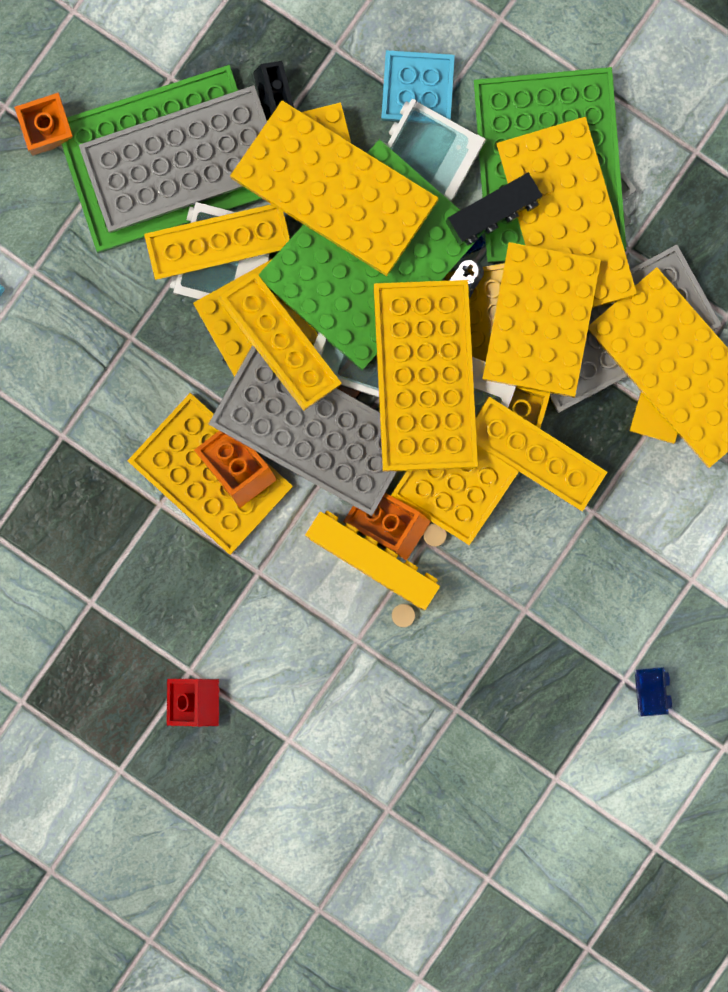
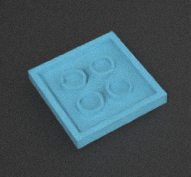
[381,50,455,124]

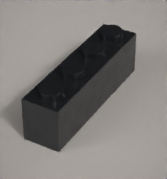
[446,172,543,246]

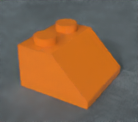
[14,93,73,156]

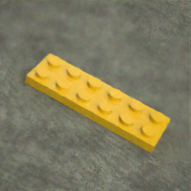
[144,204,290,280]
[218,272,342,411]
[475,396,607,512]

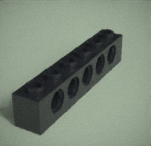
[253,61,294,121]

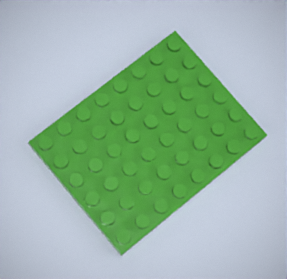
[62,65,263,253]
[474,67,627,263]
[259,139,484,370]

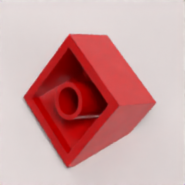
[167,679,219,727]

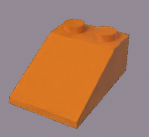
[194,431,277,508]
[343,493,431,561]

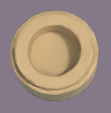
[423,523,447,547]
[392,604,415,627]

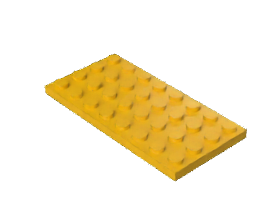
[230,101,438,276]
[496,117,637,308]
[588,267,728,468]
[373,280,478,472]

